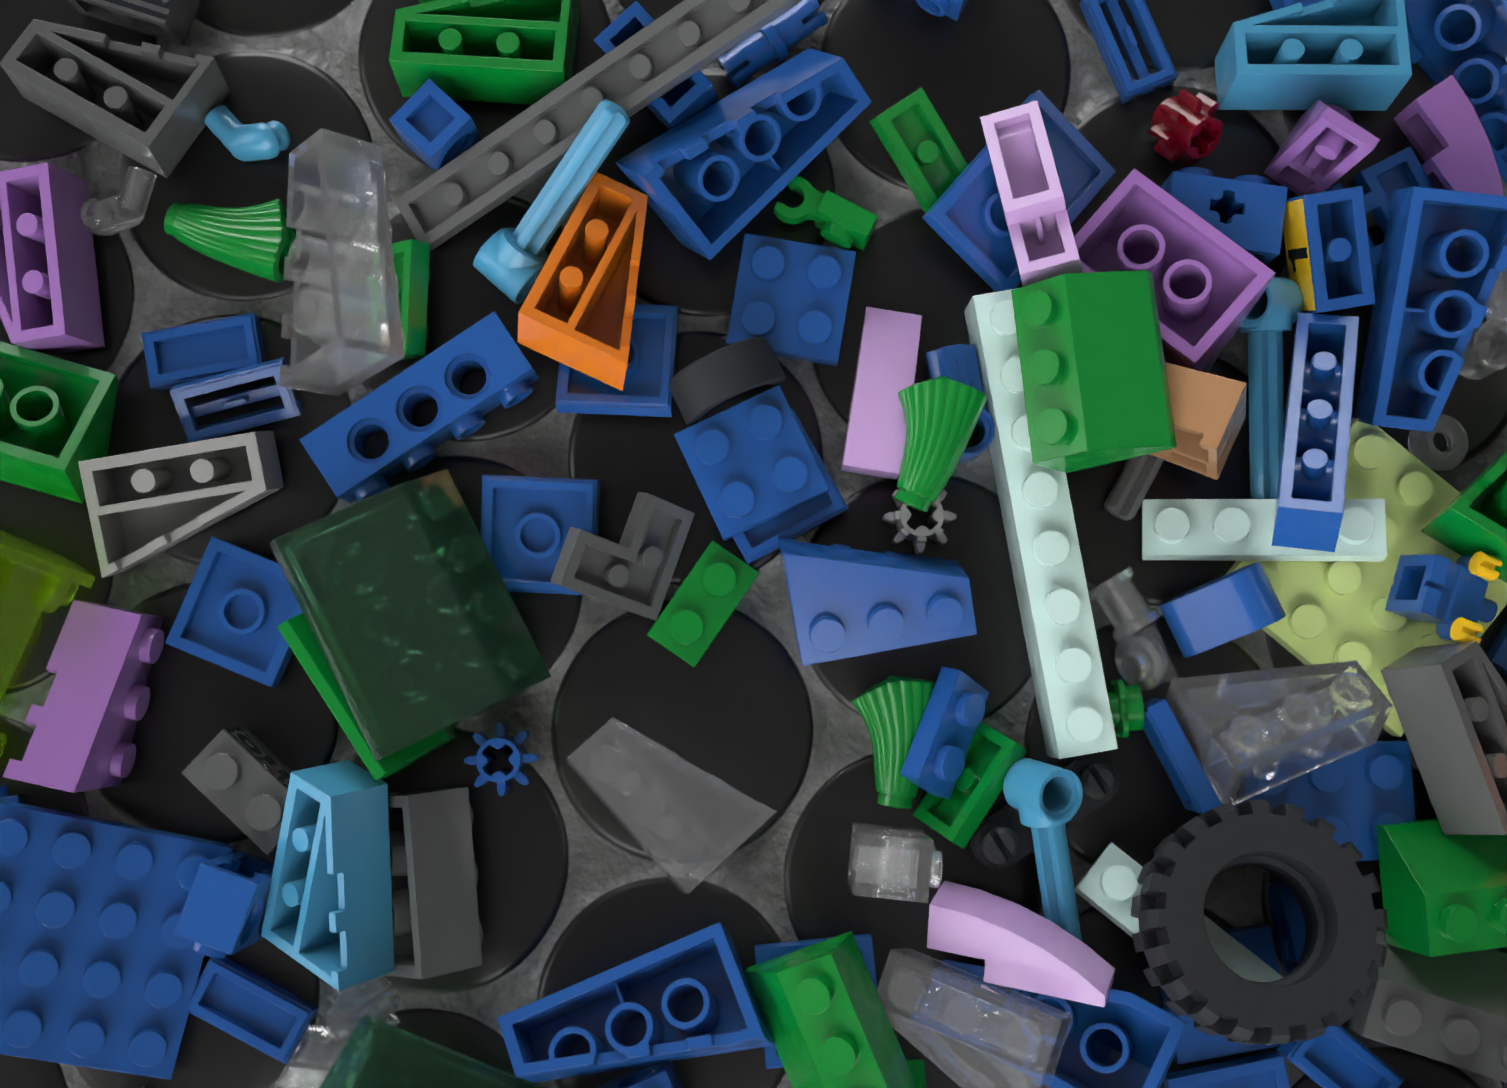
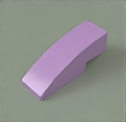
[980,101,1082,287]
[840,307,922,480]
[927,880,1115,1007]

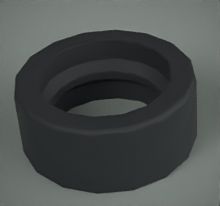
[669,336,786,426]

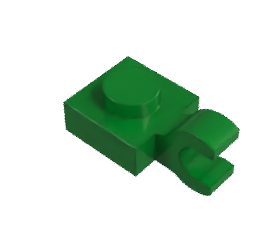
[774,176,878,251]

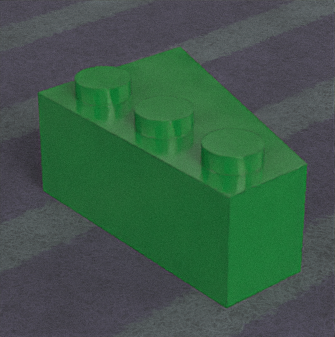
[389,0,580,105]

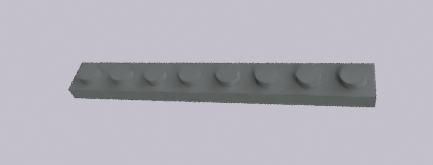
[394,0,803,251]

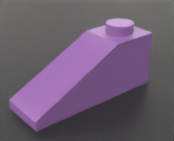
[1264,100,1380,196]

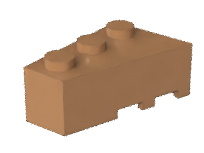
[1150,362,1247,480]

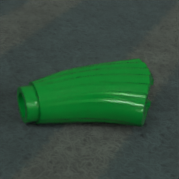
[164,198,299,283]
[894,375,987,512]
[851,675,936,809]

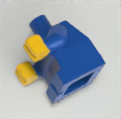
[1385,551,1502,644]

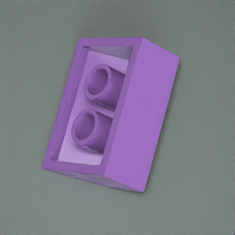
[1074,168,1275,371]

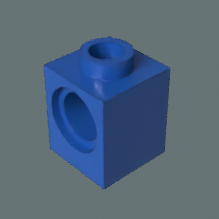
[389,79,482,172]

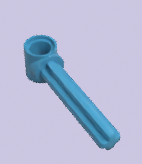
[473,99,630,304]
[1238,277,1304,499]
[1003,758,1083,941]

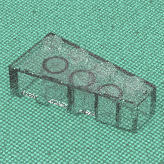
[279,128,405,396]

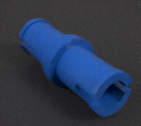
[716,0,828,89]

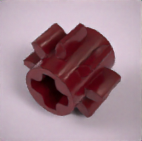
[1149,89,1223,165]

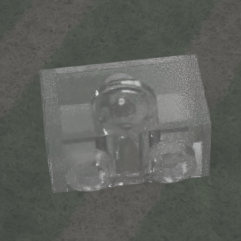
[847,822,942,903]

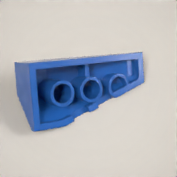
[1405,0,1507,184]
[918,959,1188,1088]

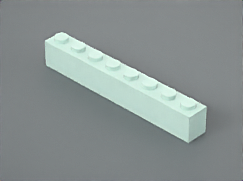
[964,288,1118,759]

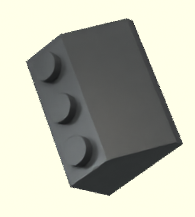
[385,787,483,979]
[1342,930,1507,1083]

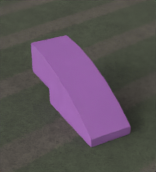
[1394,74,1504,196]

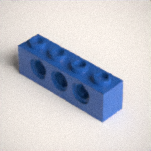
[299,311,540,504]
[1272,312,1359,552]

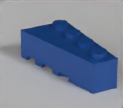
[615,48,872,260]
[1354,186,1507,432]
[497,922,774,1083]

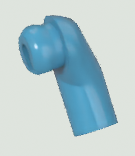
[204,105,290,162]

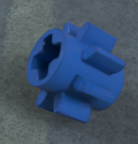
[464,722,540,796]

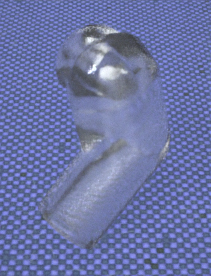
[80,166,157,236]

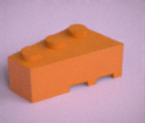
[517,172,648,391]

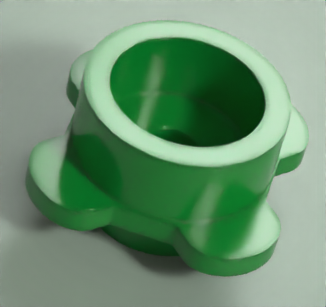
[1107,679,1144,738]

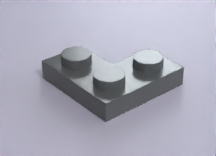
[550,492,695,621]

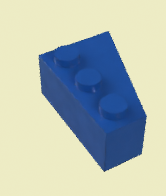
[778,536,977,666]

